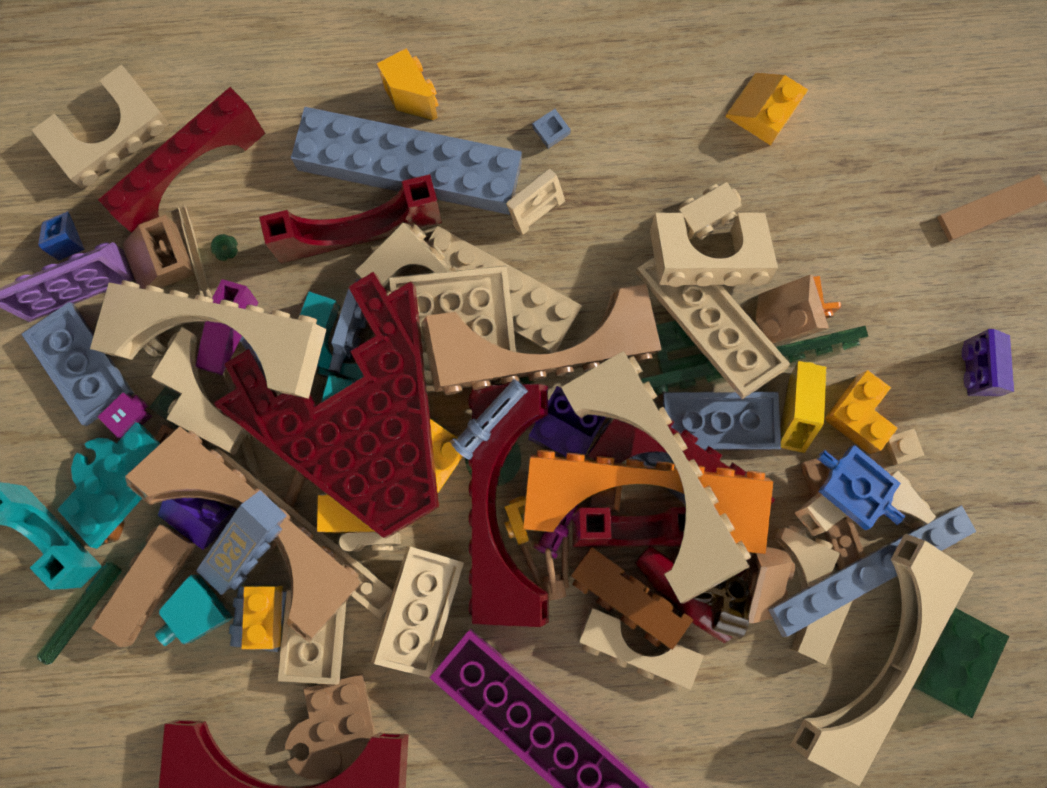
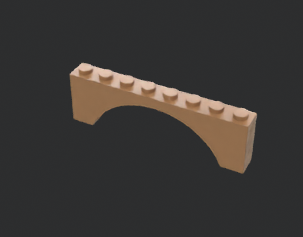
[421,284,662,395]
[125,427,361,643]

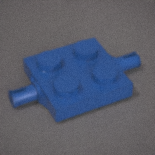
[817,445,905,530]

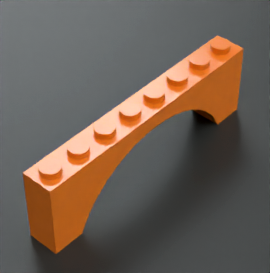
[523,450,773,554]

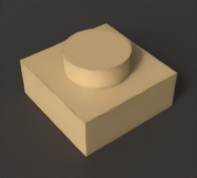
[886,429,924,465]

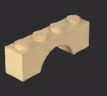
[578,607,704,692]

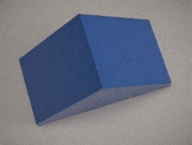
[38,211,85,261]

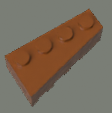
[570,547,693,650]

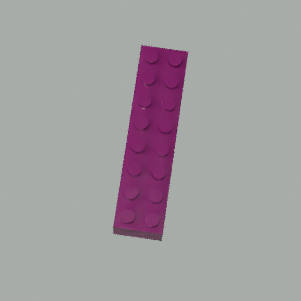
[429,628,653,788]

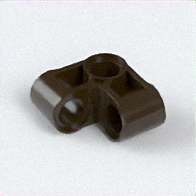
[693,575,750,639]

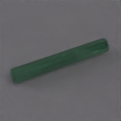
[36,562,121,665]

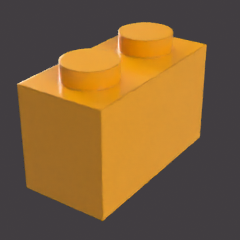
[242,586,283,649]

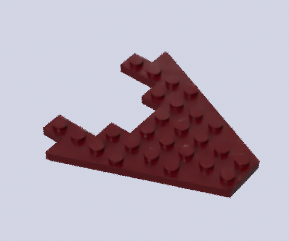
[214,272,439,539]

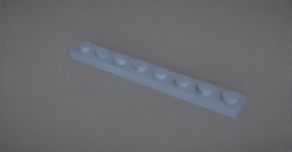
[768,505,976,637]

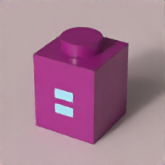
[98,392,152,438]

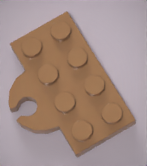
[285,673,376,782]

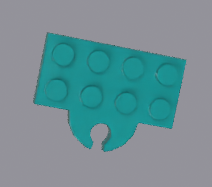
[57,422,160,549]

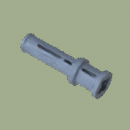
[450,379,527,460]

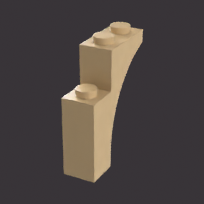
[151,328,248,456]
[795,470,936,536]
[774,525,852,665]

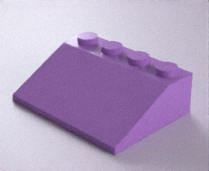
[0,242,135,322]

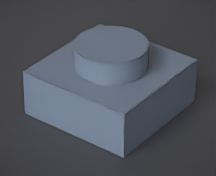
[533,109,571,149]

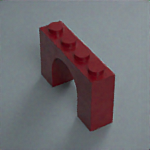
[572,507,686,547]

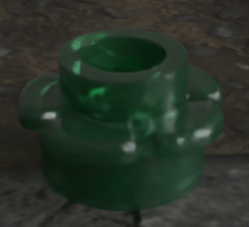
[211,234,238,261]

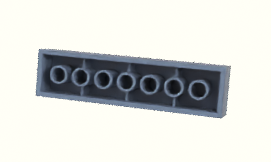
[291,107,522,215]

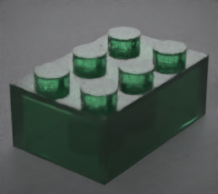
[912,608,1010,719]

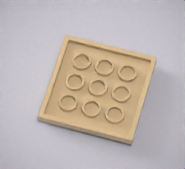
[389,265,519,392]

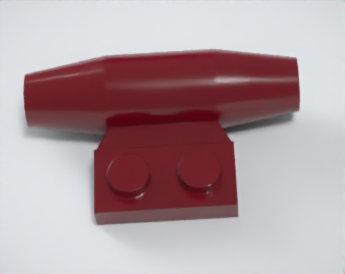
[635,546,746,644]

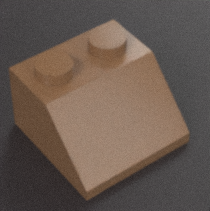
[756,274,829,347]
[744,547,795,624]

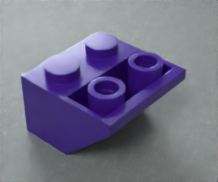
[962,329,1014,396]
[528,386,606,458]
[158,498,237,550]

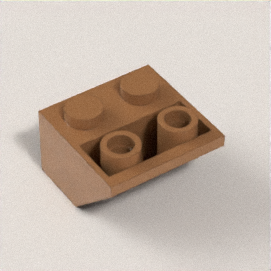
[123,215,195,289]

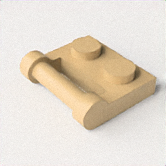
[506,169,565,235]
[339,532,401,552]

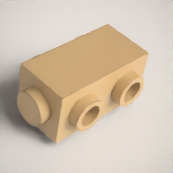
[678,182,742,241]

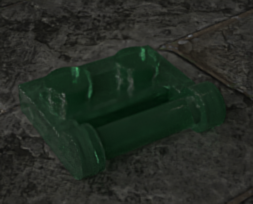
[656,321,713,376]

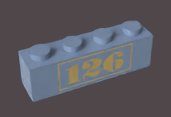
[196,490,287,595]

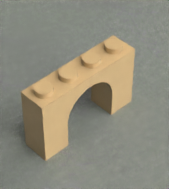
[32,64,170,189]
[650,213,778,287]
[355,223,458,288]

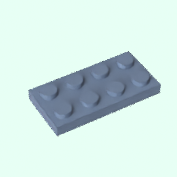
[22,302,134,426]
[663,392,781,450]

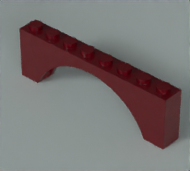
[468,384,549,627]
[159,719,409,788]

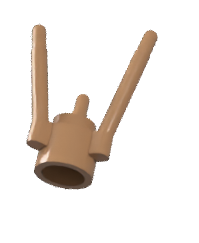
[520,536,570,601]

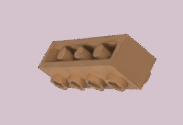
[92,525,197,647]

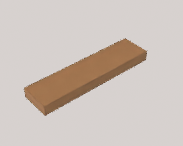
[937,174,1047,242]
[800,458,865,571]

